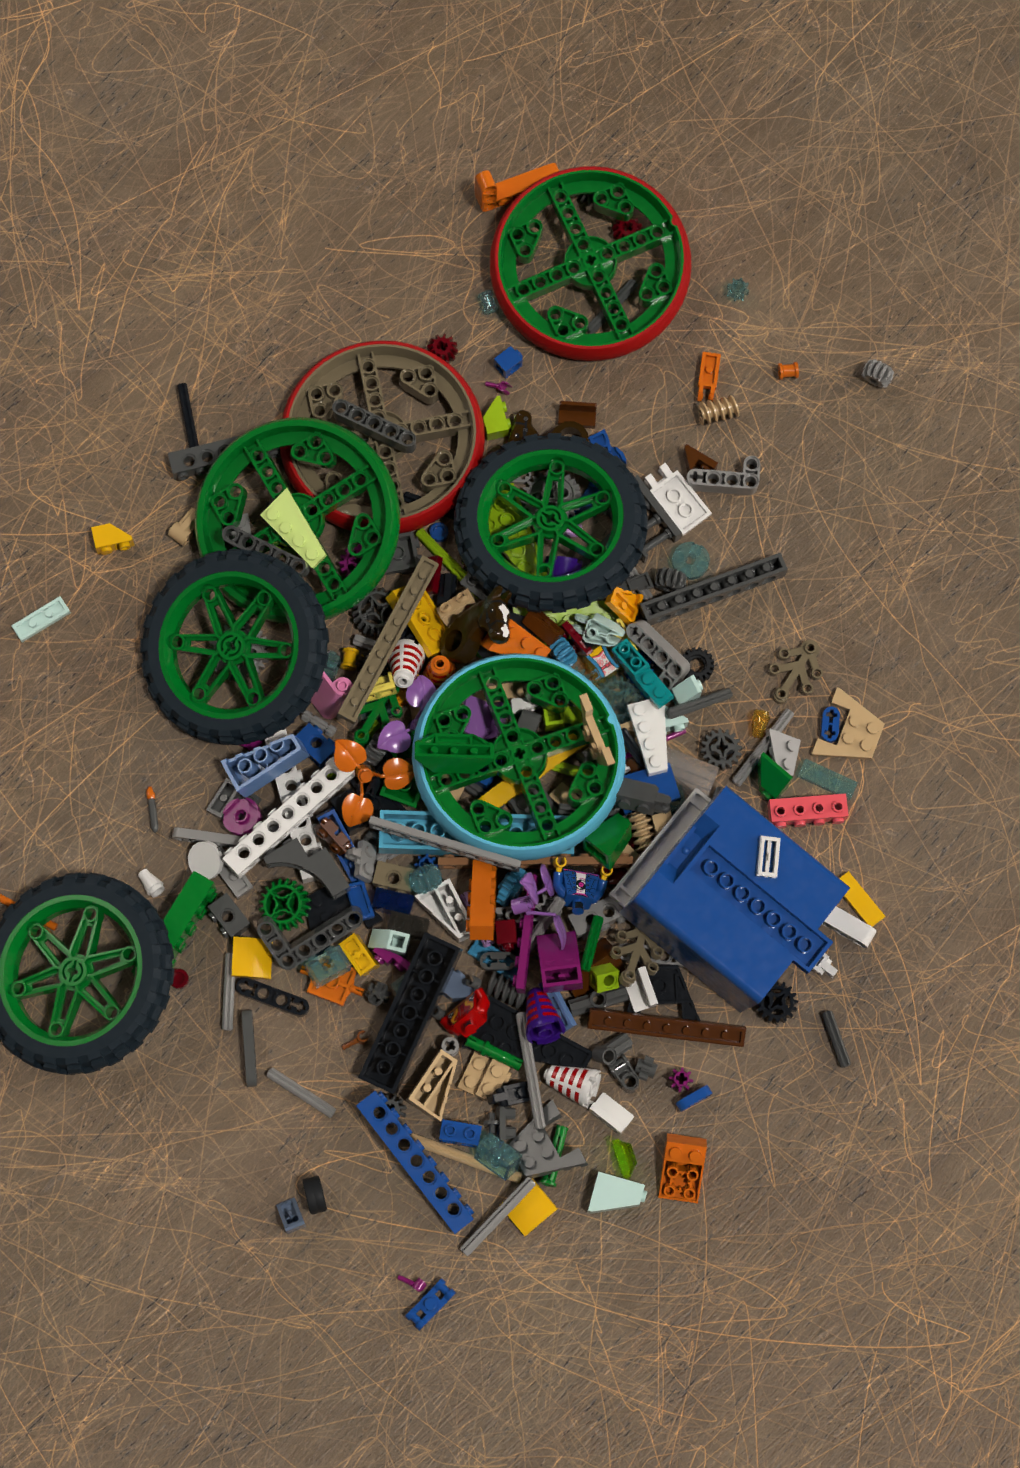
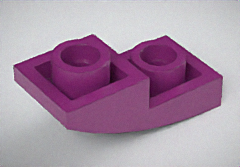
[373,948,410,972]

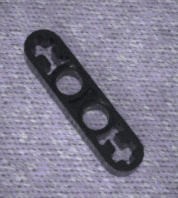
[236,978,309,1017]

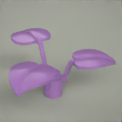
[377,675,449,753]
[511,864,567,951]

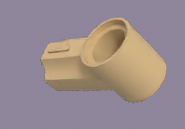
[168,507,196,546]

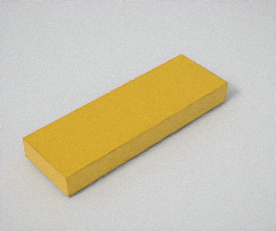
[839,871,886,927]

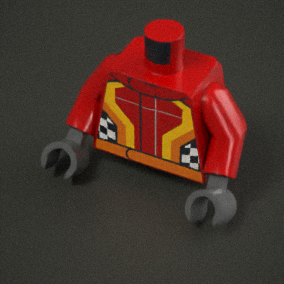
[433,975,490,1038]

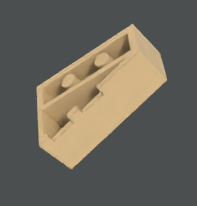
[406,1049,458,1123]

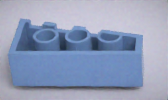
[220,734,310,798]

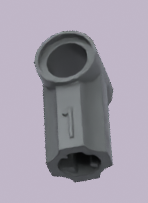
[592,1033,633,1065]

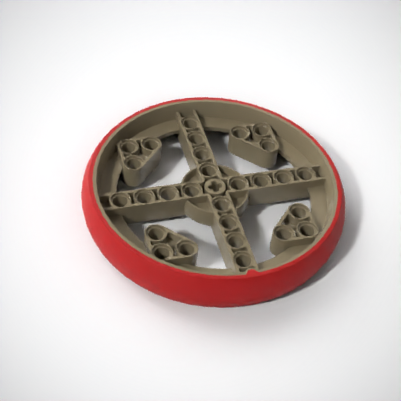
[280,340,485,535]

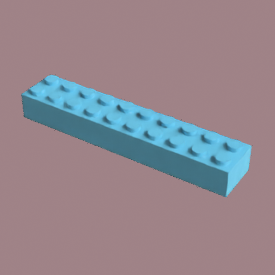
[378,810,574,857]

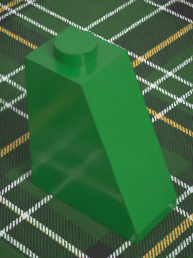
[583,813,632,870]

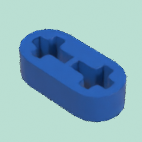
[820,707,840,743]
[675,1085,713,1112]

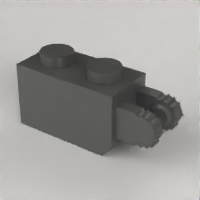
[615,778,672,815]

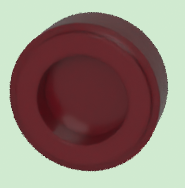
[171,969,189,989]

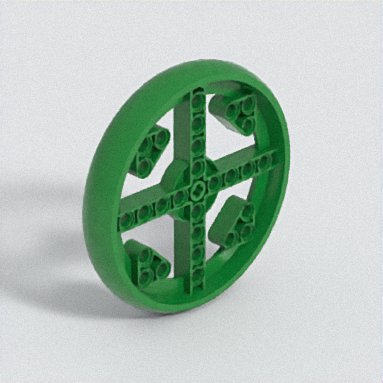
[195,417,400,624]

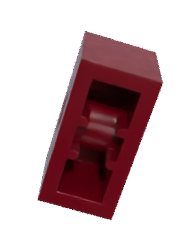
[495,919,519,953]

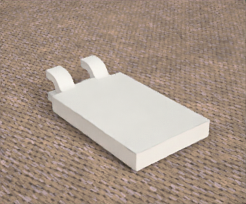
[643,463,712,537]

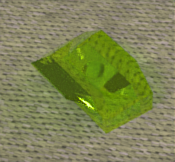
[611,1139,637,1180]

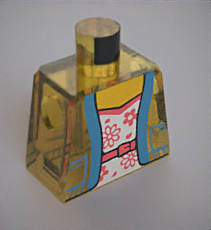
[582,643,624,687]

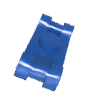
[405,1278,456,1331]

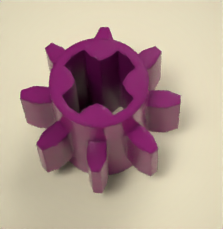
[668,1067,693,1093]

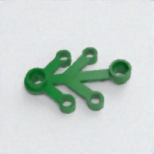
[354,684,403,746]

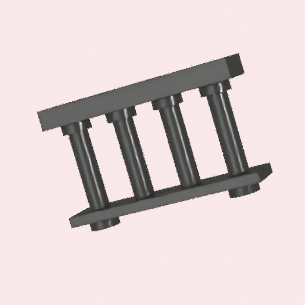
[601,475,682,563]

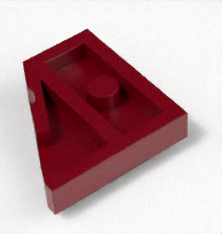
[557,620,594,656]

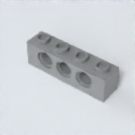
[567,896,627,940]

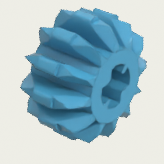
[548,637,577,667]

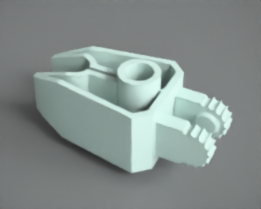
[572,613,626,647]

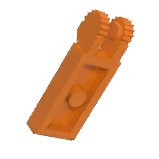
[697,351,721,402]

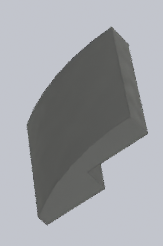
[206,778,262,821]

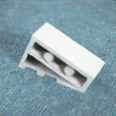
[415,878,470,943]

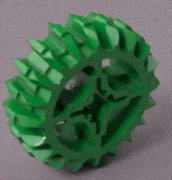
[258,878,311,931]

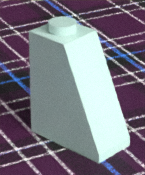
[587,1172,647,1214]

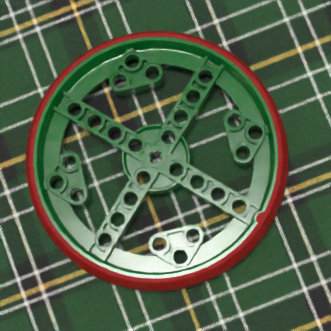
[490,166,691,361]

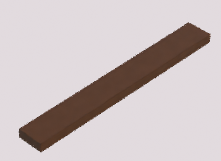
[587,1008,746,1047]

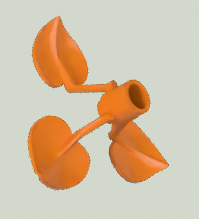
[334,739,414,827]

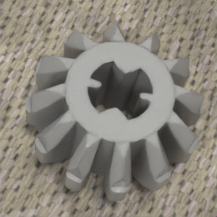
[861,359,894,388]

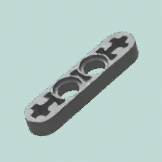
[242,1010,258,1087]

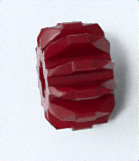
[612,218,642,243]
[427,333,458,363]

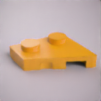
[605,587,644,626]

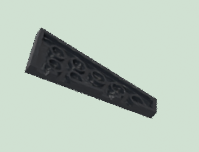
[461,996,592,1068]

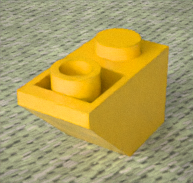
[91,523,135,555]

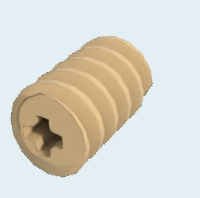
[698,395,739,425]
[628,812,656,852]

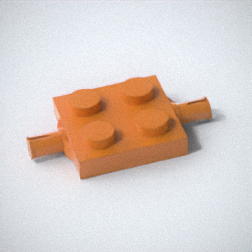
[300,955,365,1007]

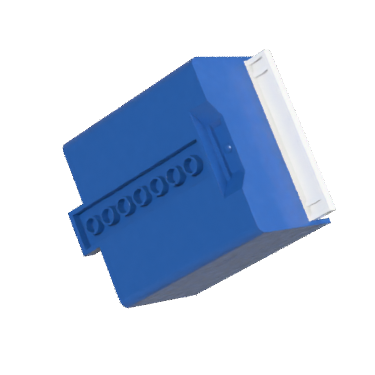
[609,786,850,1013]

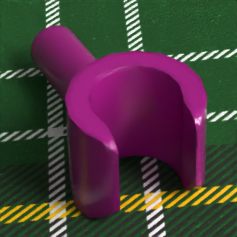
[485,381,512,395]
[397,1275,427,1292]

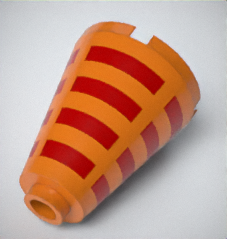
[421,655,458,690]

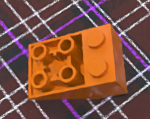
[658,1133,707,1204]

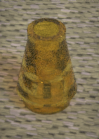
[751,709,770,739]

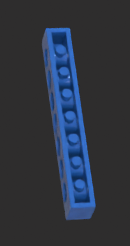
[356,1090,474,1234]

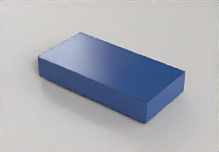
[346,880,375,921]

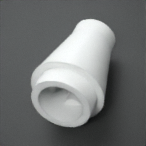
[138,869,165,898]

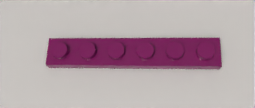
[513,874,538,994]

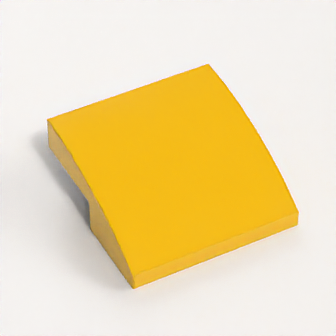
[231,937,273,980]
[499,1178,558,1236]

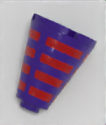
[526,987,565,1045]

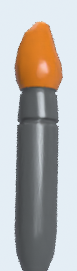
[146,786,158,833]

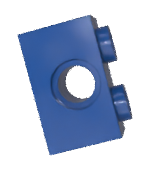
[296,723,335,769]

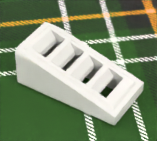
[511,698,543,717]

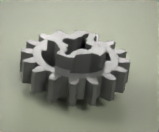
[700,728,742,771]

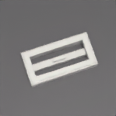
[756,836,781,879]

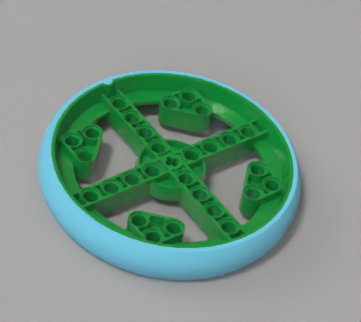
[412,653,626,861]

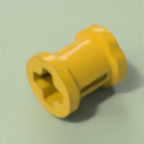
[340,647,359,671]

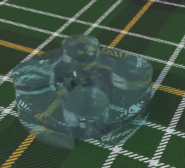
[672,542,710,580]

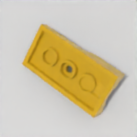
[386,586,447,658]

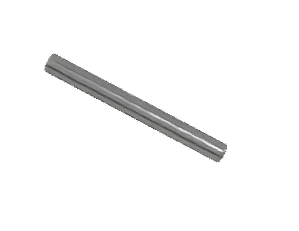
[516,1012,546,1130]

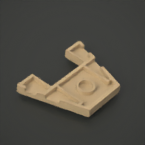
[811,687,885,760]
[579,693,615,766]

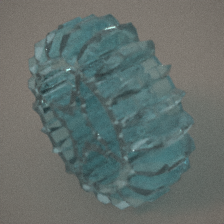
[598,676,644,724]

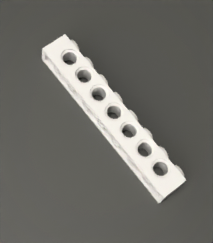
[264,729,322,884]
[222,756,355,879]

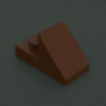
[683,444,718,472]

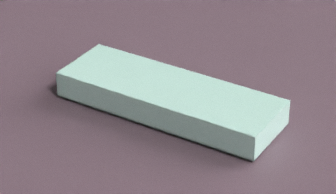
[11,596,71,643]

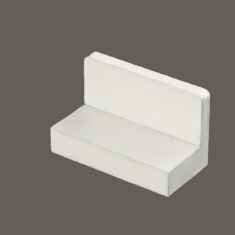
[626,966,658,1013]
[589,1093,634,1135]

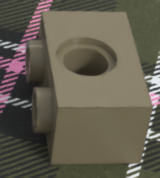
[372,861,416,897]

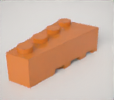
[466,859,497,940]

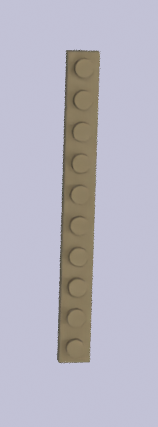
[336,555,439,725]

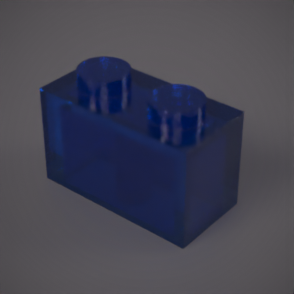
[372,887,415,919]

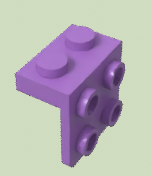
[461,696,506,742]

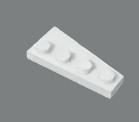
[627,699,668,776]

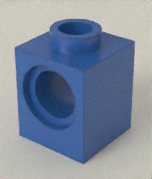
[494,346,523,379]

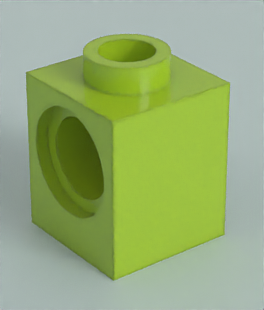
[589,963,621,993]

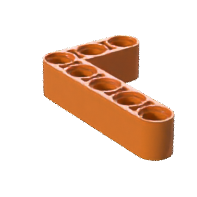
[475,163,559,212]

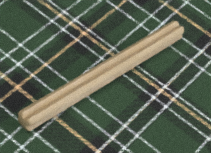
[408,1133,522,1183]

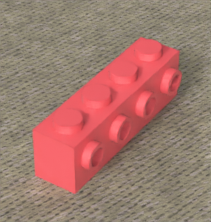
[767,794,849,829]

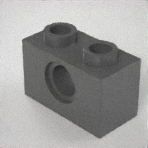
[208,893,251,941]

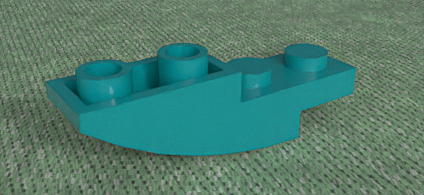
[611,638,674,709]

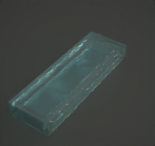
[797,759,858,801]

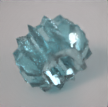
[408,864,442,894]

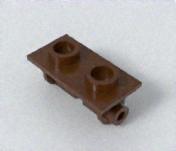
[314,817,352,856]

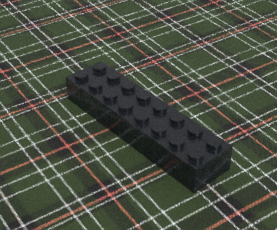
[358,932,463,1095]

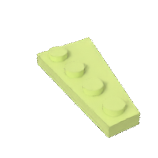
[260,488,327,569]

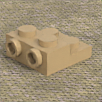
[457,1051,512,1105]

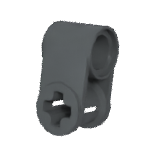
[606,1054,639,1093]

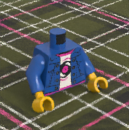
[552,857,613,915]

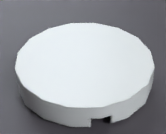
[188,841,224,880]

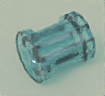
[478,290,498,315]

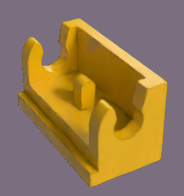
[338,933,380,976]

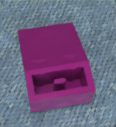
[536,931,583,993]

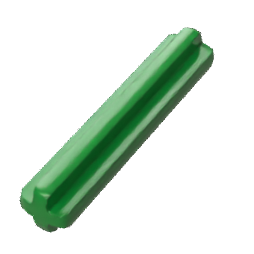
[580,915,604,972]

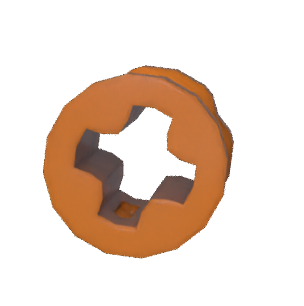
[778,362,799,380]

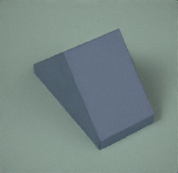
[276,1197,306,1234]

